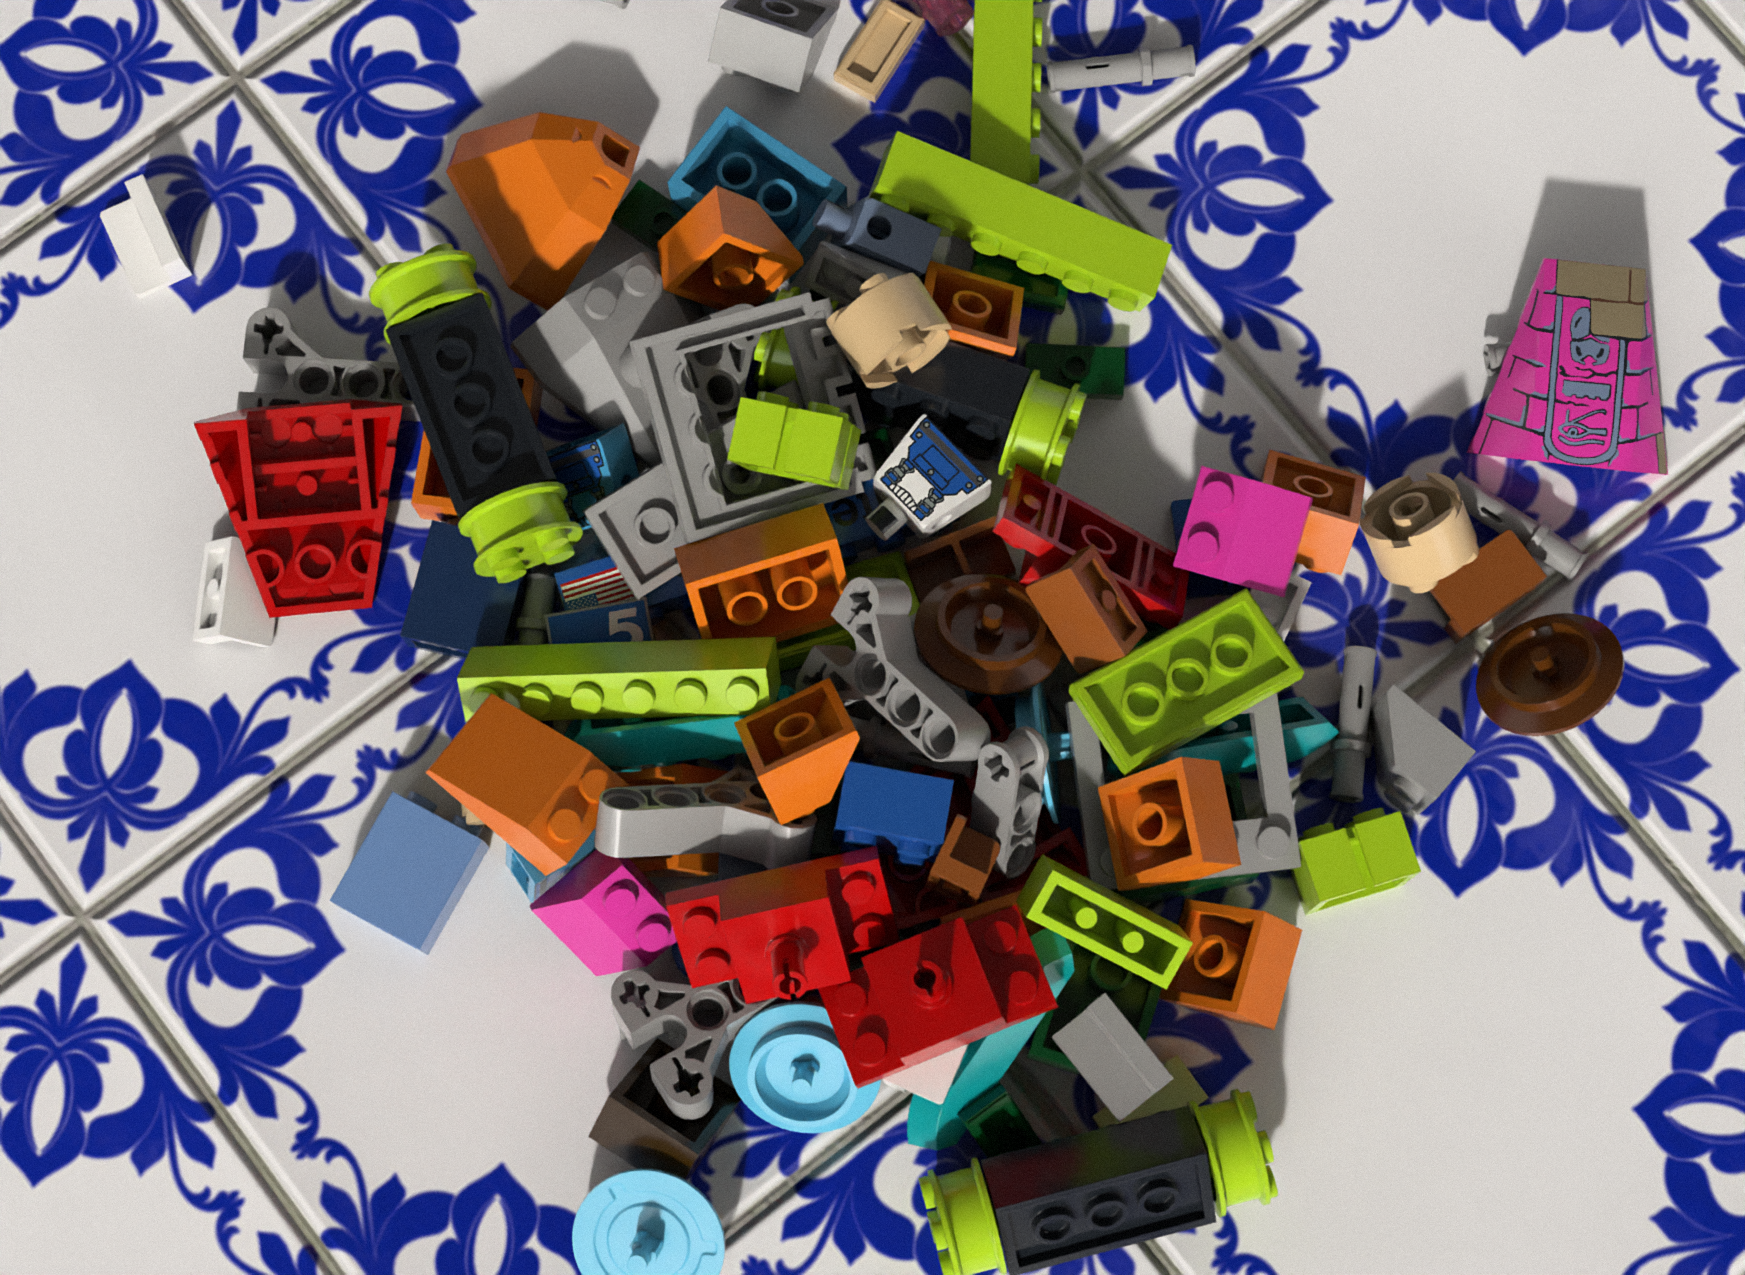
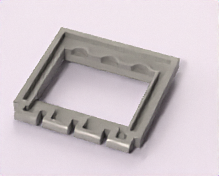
[629,292,877,543]
[1065,681,1301,890]

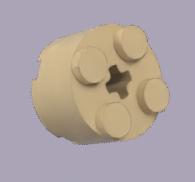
[826,273,952,388]
[1360,473,1479,593]

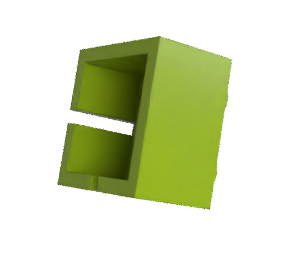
[727,391,861,490]
[1290,808,1421,915]

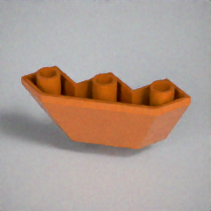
[446,112,640,311]

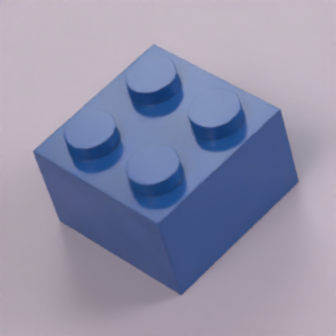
[831,761,954,868]

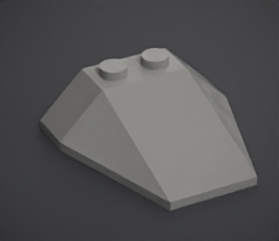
[510,252,716,468]

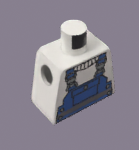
[865,414,992,541]

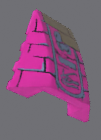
[1467,258,1668,475]

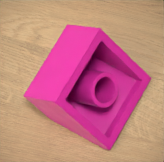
[1173,466,1313,597]
[529,849,677,976]

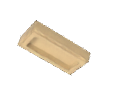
[833,0,925,103]

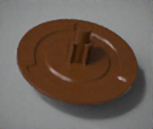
[914,574,1063,695]
[1476,613,1624,736]

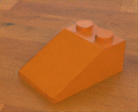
[425,693,628,876]

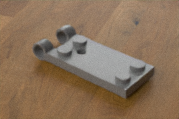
[582,380,805,599]

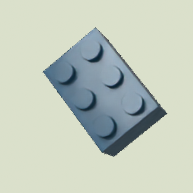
[667,106,848,284]

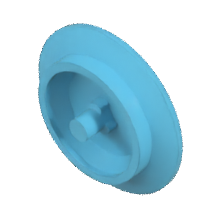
[1015,681,1101,824]
[729,1001,881,1133]
[572,1168,725,1275]

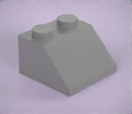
[708,0,838,93]
[1370,684,1476,815]

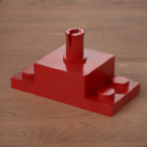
[993,464,1190,630]
[665,846,900,1004]
[818,905,1058,1089]

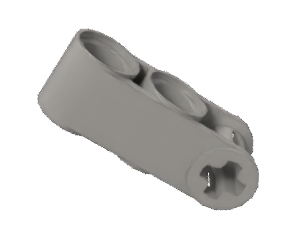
[969,726,1049,880]

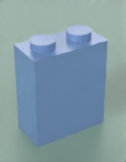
[329,791,489,955]

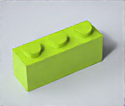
[1016,855,1193,990]

